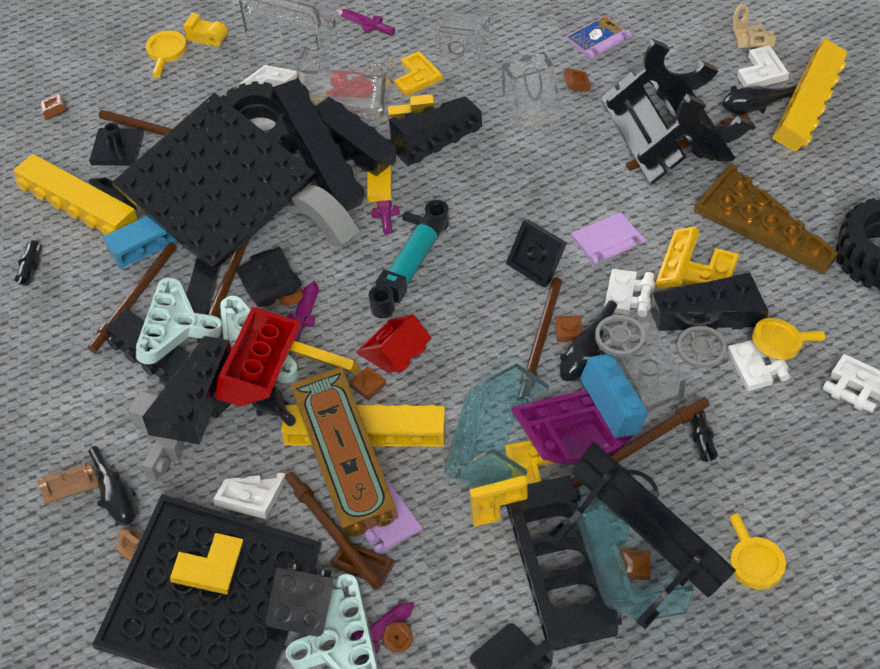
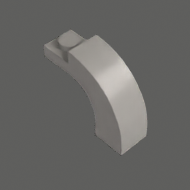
[286,185,360,246]
[128,391,184,482]

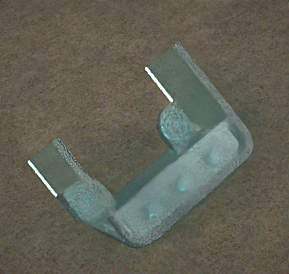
[444,363,549,485]
[577,490,694,621]

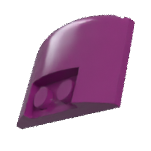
[511,390,634,465]

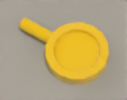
[146,30,187,78]
[752,318,825,360]
[729,514,786,590]

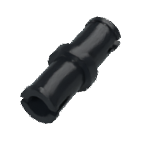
[15,240,42,286]
[690,410,718,462]

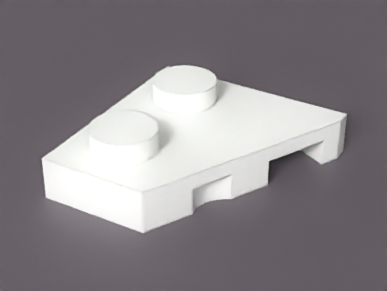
[214,473,286,519]

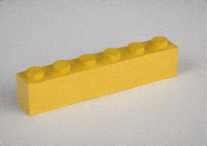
[772,38,848,152]
[13,154,138,236]
[281,404,446,447]

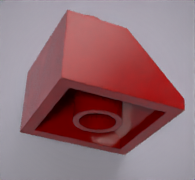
[356,314,432,373]

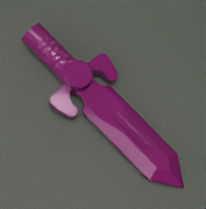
[336,9,395,36]
[371,200,400,234]
[287,280,319,342]
[351,602,414,654]

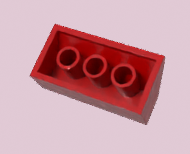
[215,306,301,407]

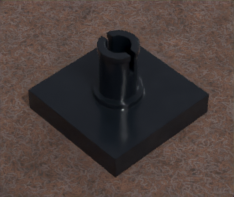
[89,123,144,166]
[506,219,567,287]

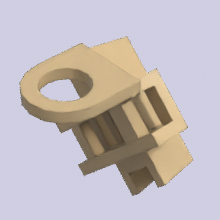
[733,4,777,48]

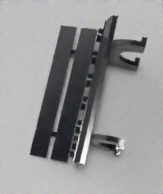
[601,38,756,184]
[546,441,736,630]

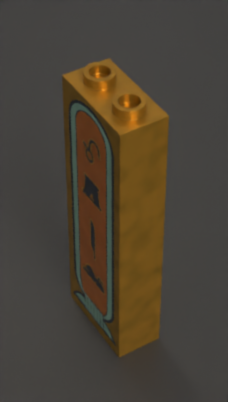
[290,366,398,537]

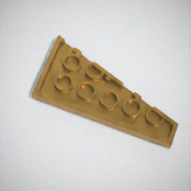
[694,163,838,275]

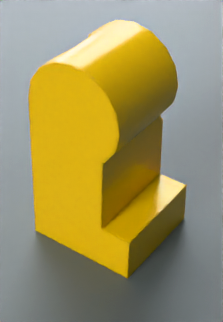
[183,13,228,47]

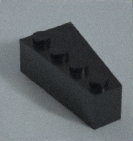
[317,96,396,177]
[389,96,482,166]
[650,273,769,331]
[142,336,231,445]

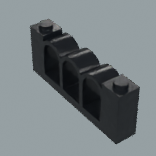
[506,475,622,651]

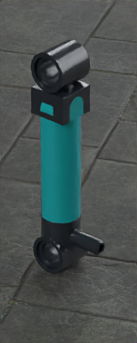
[368,200,450,319]

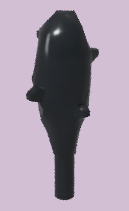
[722,85,797,115]
[559,300,618,382]
[251,386,296,426]
[88,446,137,526]

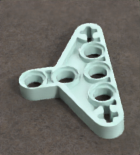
[136,278,222,364]
[220,296,298,383]
[286,574,379,669]

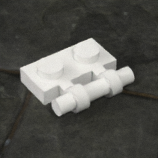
[604,268,655,317]
[727,340,790,391]
[823,354,880,414]

